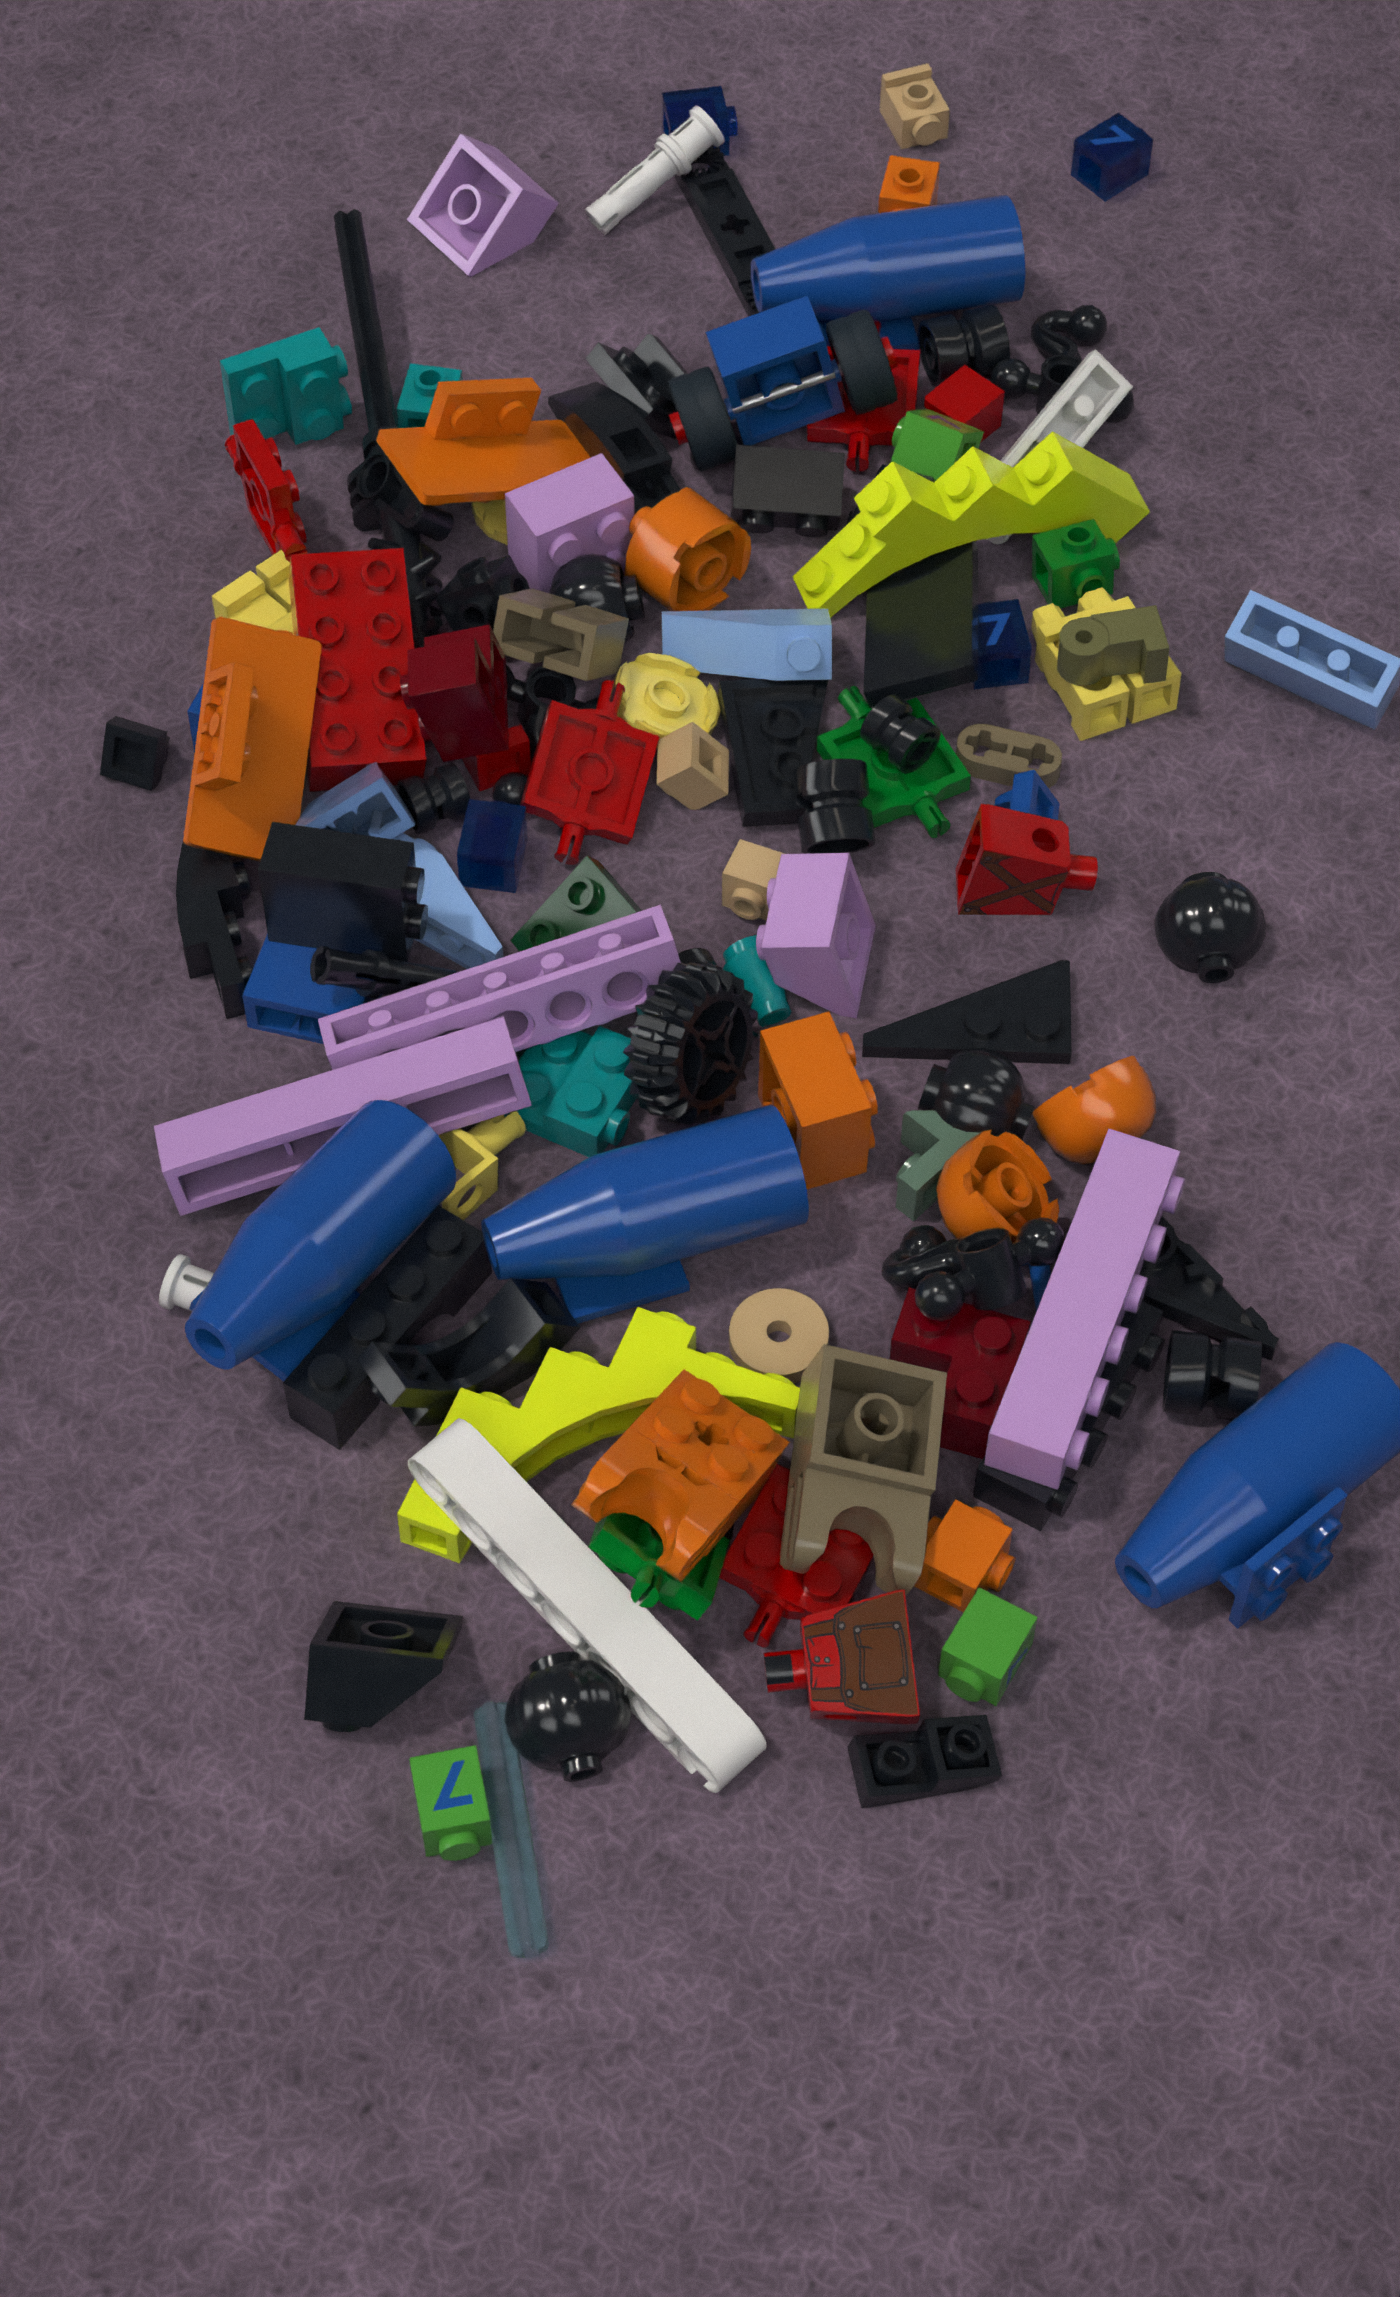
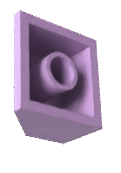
[407,134,559,277]
[756,853,876,1018]

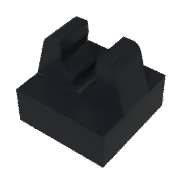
[100,716,170,790]

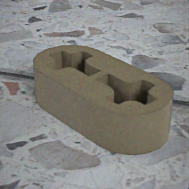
[956,724,1062,788]

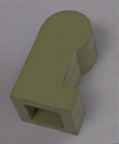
[1057,605,1169,686]

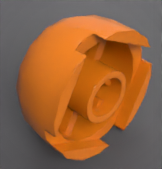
[1032,1056,1156,1164]
[936,1130,1059,1243]

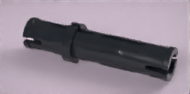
[310,946,460,998]

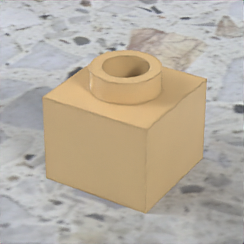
[656,722,729,810]
[722,839,785,920]

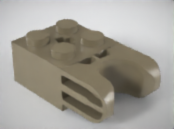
[780,1344,947,1596]

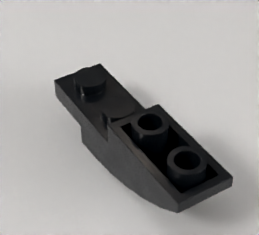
[548,382,681,515]
[176,841,252,1019]

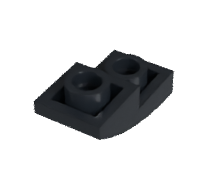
[847,1715,1002,1808]

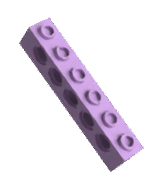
[318,905,681,1070]

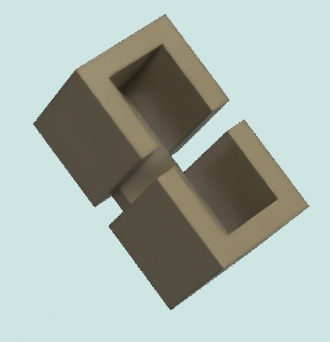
[493,588,629,681]

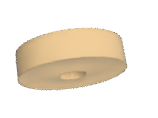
[729,1288,829,1383]

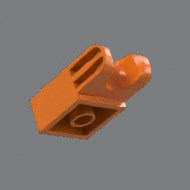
[571,1369,790,1582]

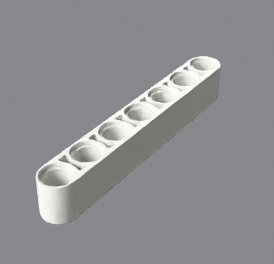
[407,1418,767,1793]

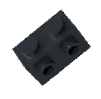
[730,445,845,537]

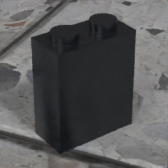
[258,822,428,962]

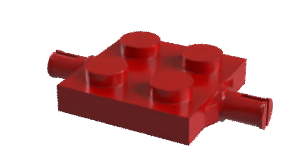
[807,322,920,472]
[225,419,307,562]
[519,680,660,865]
[719,1464,874,1648]

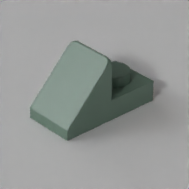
[896,1110,981,1222]

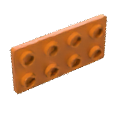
[376,377,591,506]
[183,616,322,861]

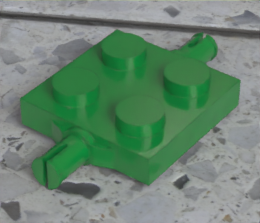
[817,686,971,838]
[588,1513,730,1621]

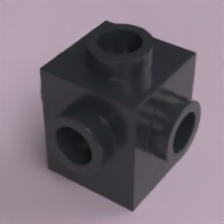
[435,555,530,631]

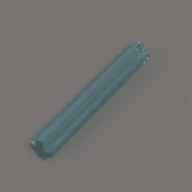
[474,1701,549,1958]

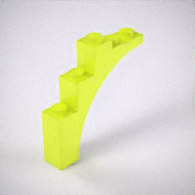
[792,431,1150,618]
[397,1307,800,1563]

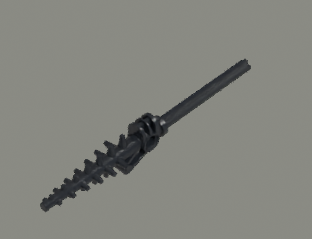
[334,209,454,648]

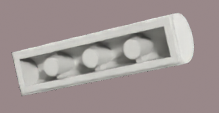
[987,349,1133,544]

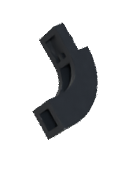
[357,1278,581,1426]

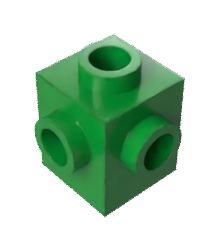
[1032,519,1120,609]

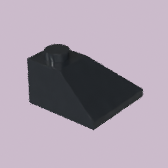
[304,1601,463,1732]

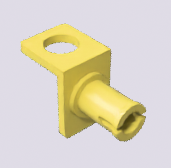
[438,1111,526,1220]

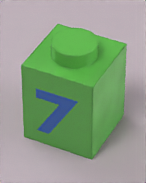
[890,409,984,481]
[938,1587,1038,1706]
[409,1745,493,1861]

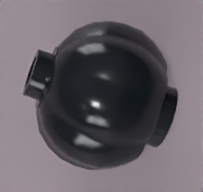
[549,554,645,644]
[1154,872,1266,983]
[918,1048,1035,1140]
[504,1651,632,1782]

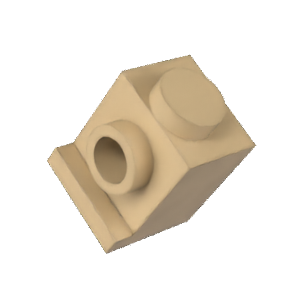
[880,63,950,149]

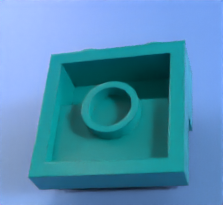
[220,327,352,445]
[504,1025,638,1157]

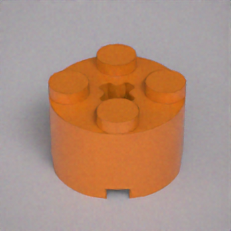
[625,487,751,611]

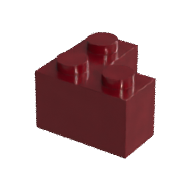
[400,624,509,762]
[889,1288,1031,1459]

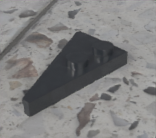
[862,960,1072,1064]
[1139,1216,1279,1360]

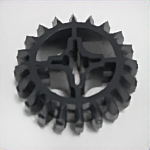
[623,962,759,1125]

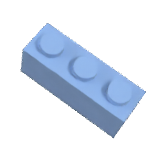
[1225,590,1400,730]

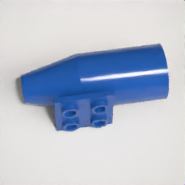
[751,195,1025,350]
[185,1100,456,1381]
[481,1104,809,1324]
[1115,1342,1400,1629]

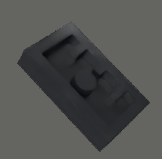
[585,334,688,439]

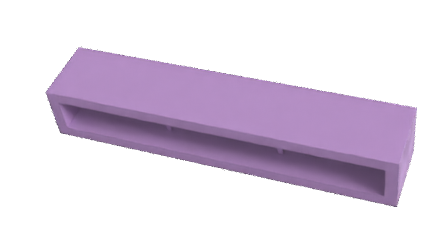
[154,1016,532,1216]
[984,1129,1185,1490]

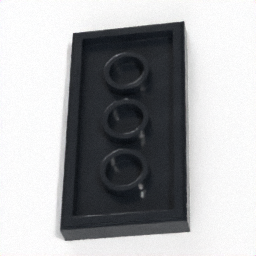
[863,541,978,708]

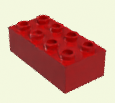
[289,548,426,792]

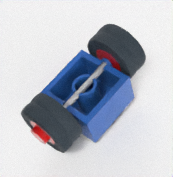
[668,295,898,471]

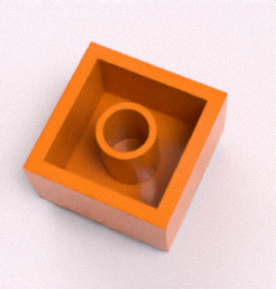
[758,1011,878,1189]

